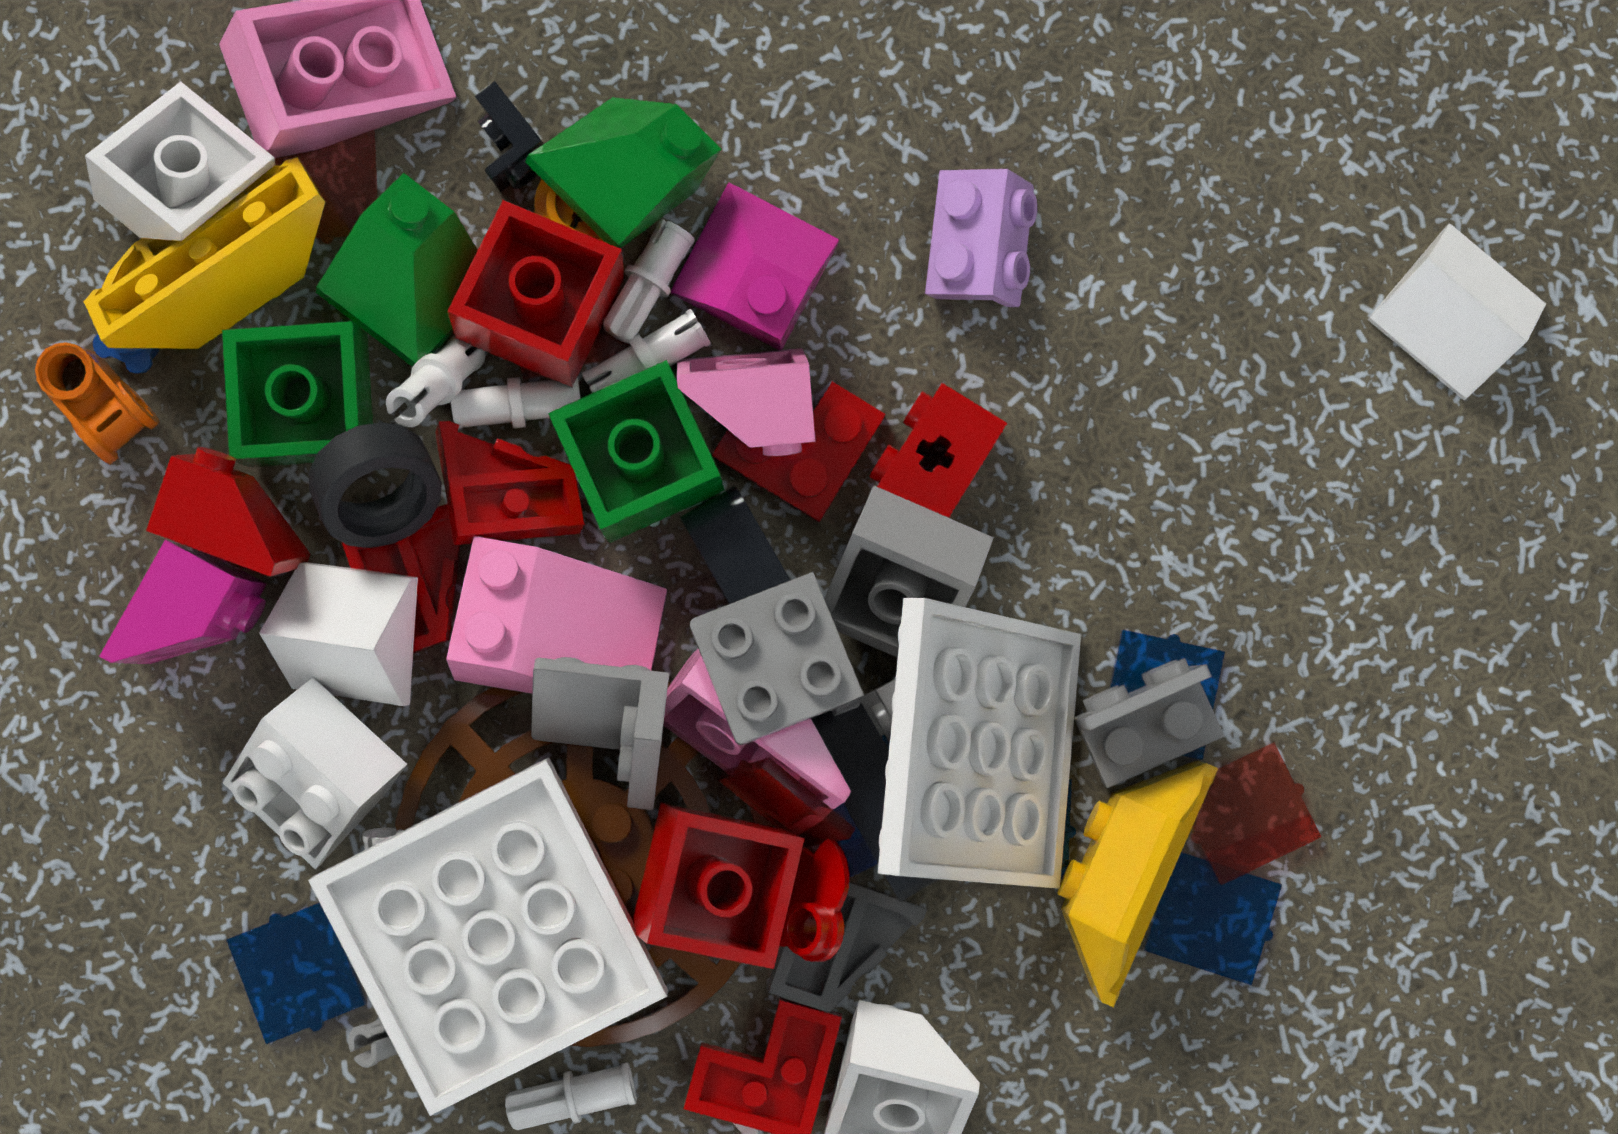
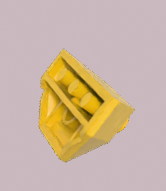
[83,157,325,349]
[1058,761,1218,1008]

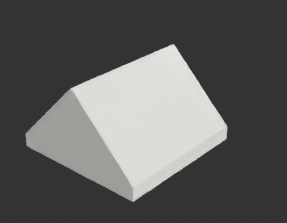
[1367,223,1546,400]
[259,562,418,706]

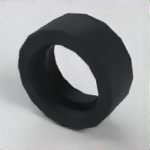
[309,422,442,548]

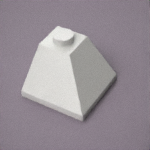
[85,82,275,241]
[824,1000,980,1134]

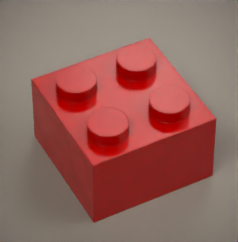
[447,200,624,387]
[633,802,804,969]

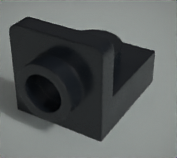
[475,81,544,192]

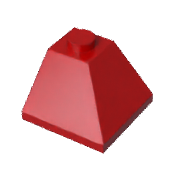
[146,447,311,577]

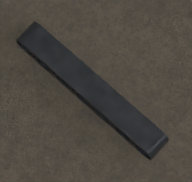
[680,486,940,902]

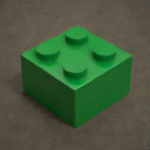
[222,321,373,467]
[548,360,725,543]

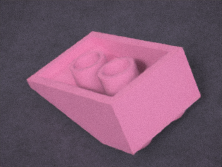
[219,0,456,158]
[446,536,667,694]
[663,649,851,828]

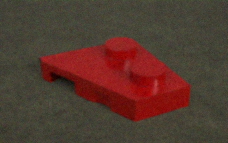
[435,421,585,545]
[342,504,460,654]

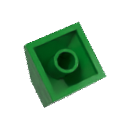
[525,97,722,248]
[316,173,478,367]

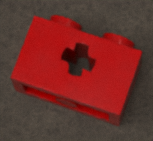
[869,383,1007,518]

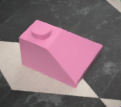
[677,348,815,456]

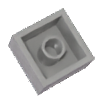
[824,485,994,658]

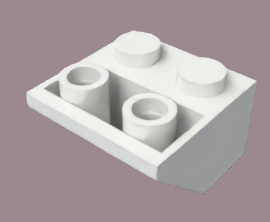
[223,677,407,869]

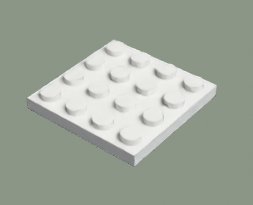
[877,598,1081,889]
[308,758,668,1116]

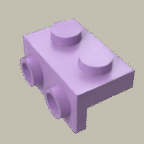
[925,169,1037,307]

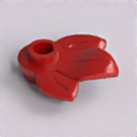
[779,839,850,962]

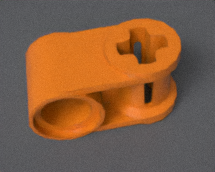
[35,342,160,465]

